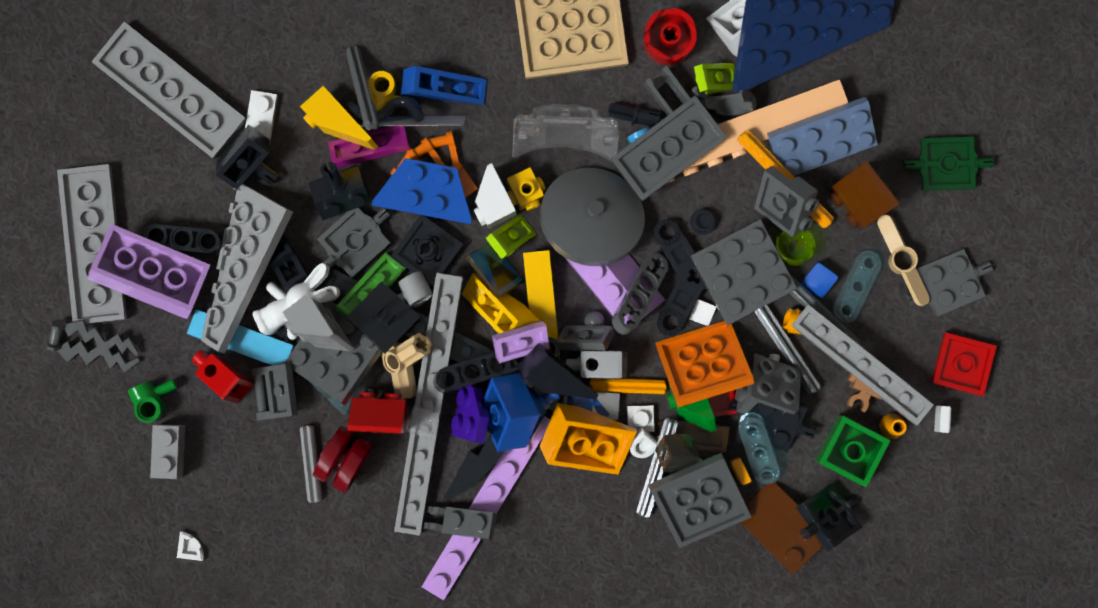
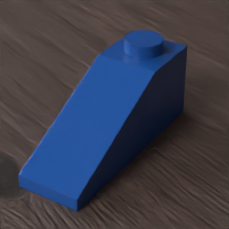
[401,66,487,105]

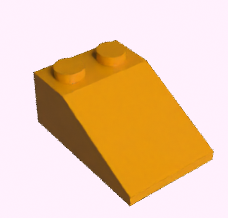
[540,403,637,475]

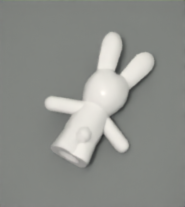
[253,263,340,340]

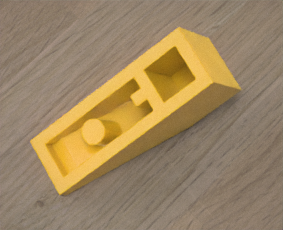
[300,86,378,150]
[462,273,540,333]

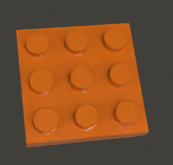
[655,321,754,407]

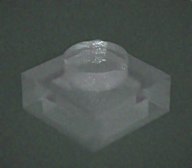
[405,405,440,439]

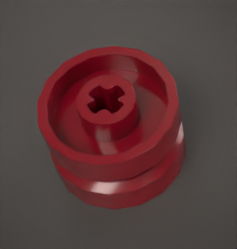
[312,426,374,494]

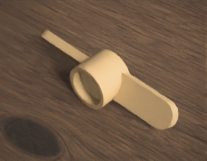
[877,214,930,306]

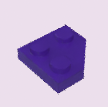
[451,386,489,444]

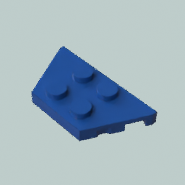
[372,158,472,224]

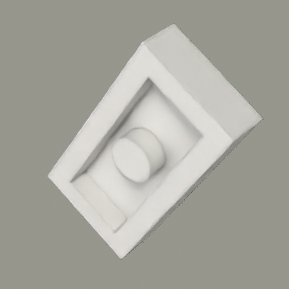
[245,90,278,146]

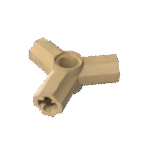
[380,333,432,399]

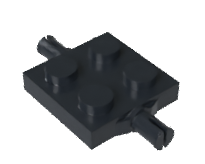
[729,399,816,452]
[796,484,862,552]

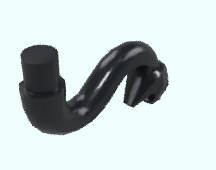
[348,96,425,122]

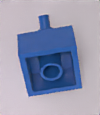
[482,374,561,452]

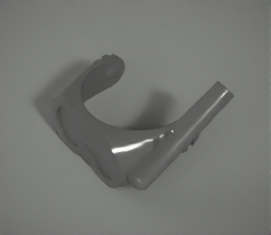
[692,86,757,117]

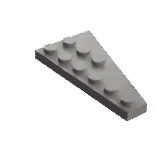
[201,183,293,353]

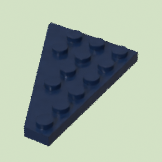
[732,0,894,93]

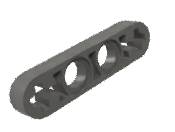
[612,253,668,335]

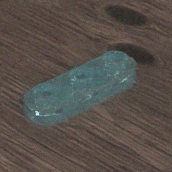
[832,250,881,323]
[738,413,780,485]

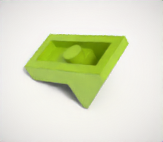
[694,63,735,95]
[485,214,537,259]

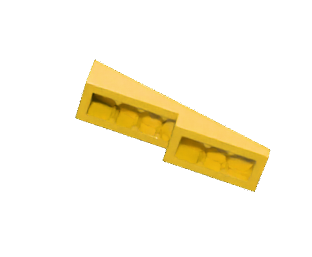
[523,250,560,355]

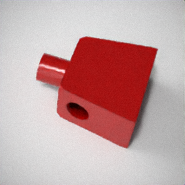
[192,350,255,404]

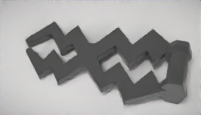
[47,319,140,372]

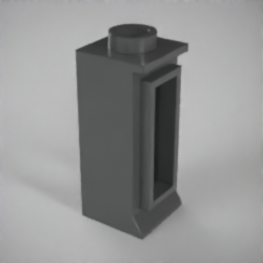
[644,66,691,116]

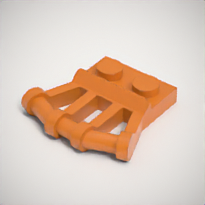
[390,131,478,219]

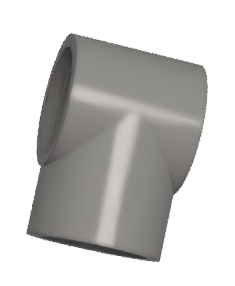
[397,271,433,308]

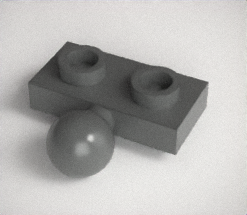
[557,311,615,351]

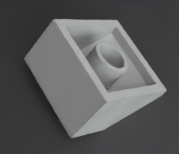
[282,293,354,352]

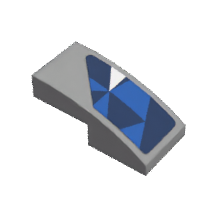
[563,392,620,420]

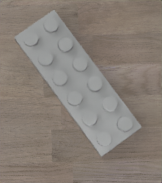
[92,22,246,159]
[57,164,127,324]

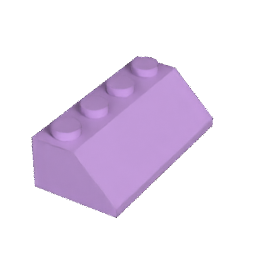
[87,224,210,319]
[565,255,665,323]

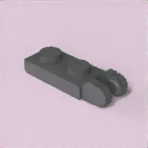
[424,506,497,540]

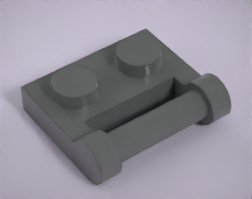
[250,363,298,421]

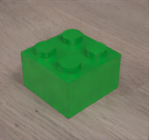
[814,415,891,488]

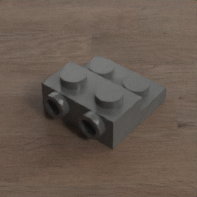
[754,166,819,237]

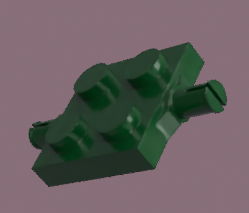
[903,137,994,191]

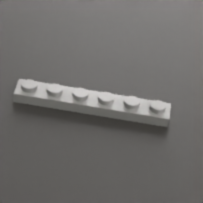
[791,305,934,426]

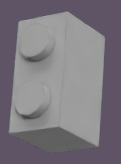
[150,424,185,479]

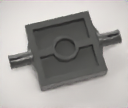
[317,208,391,278]
[907,249,993,317]

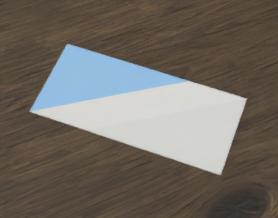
[361,116,466,126]

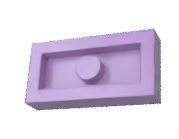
[492,321,550,363]

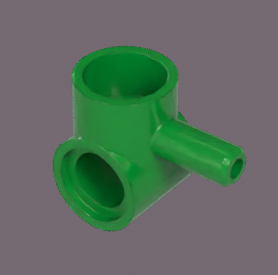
[127,379,178,423]

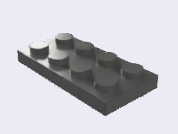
[611,96,727,201]

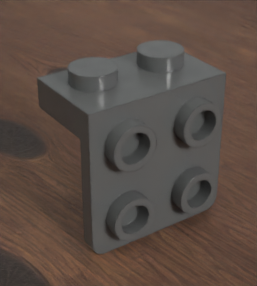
[735,353,801,415]

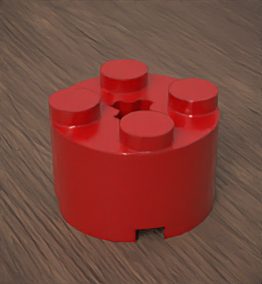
[643,8,697,66]

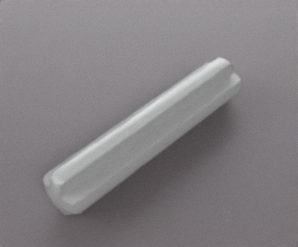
[300,425,322,503]

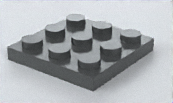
[690,219,797,326]
[284,301,382,405]
[648,453,752,548]

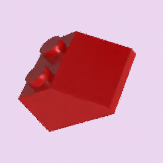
[347,392,408,433]

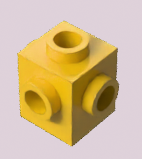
[506,168,546,211]

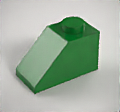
[666,384,716,432]

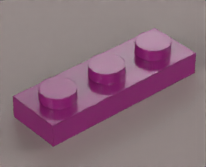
[328,126,410,168]

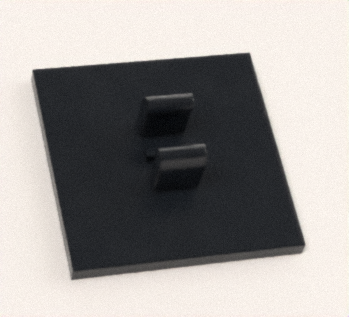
[346,281,420,354]

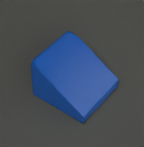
[801,262,839,299]

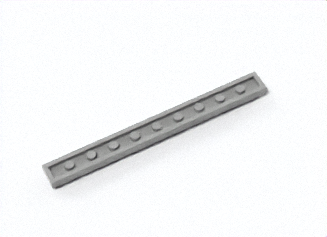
[394,272,463,536]

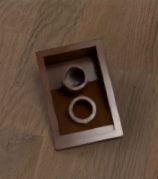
[829,161,900,230]
[741,479,823,575]

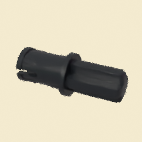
[608,103,660,127]

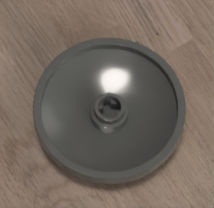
[540,168,645,266]

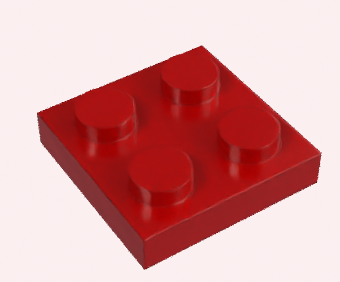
[931,332,997,396]

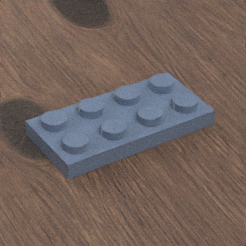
[767,97,878,176]

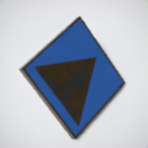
[465,243,525,298]

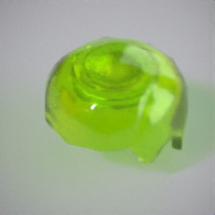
[776,230,816,266]

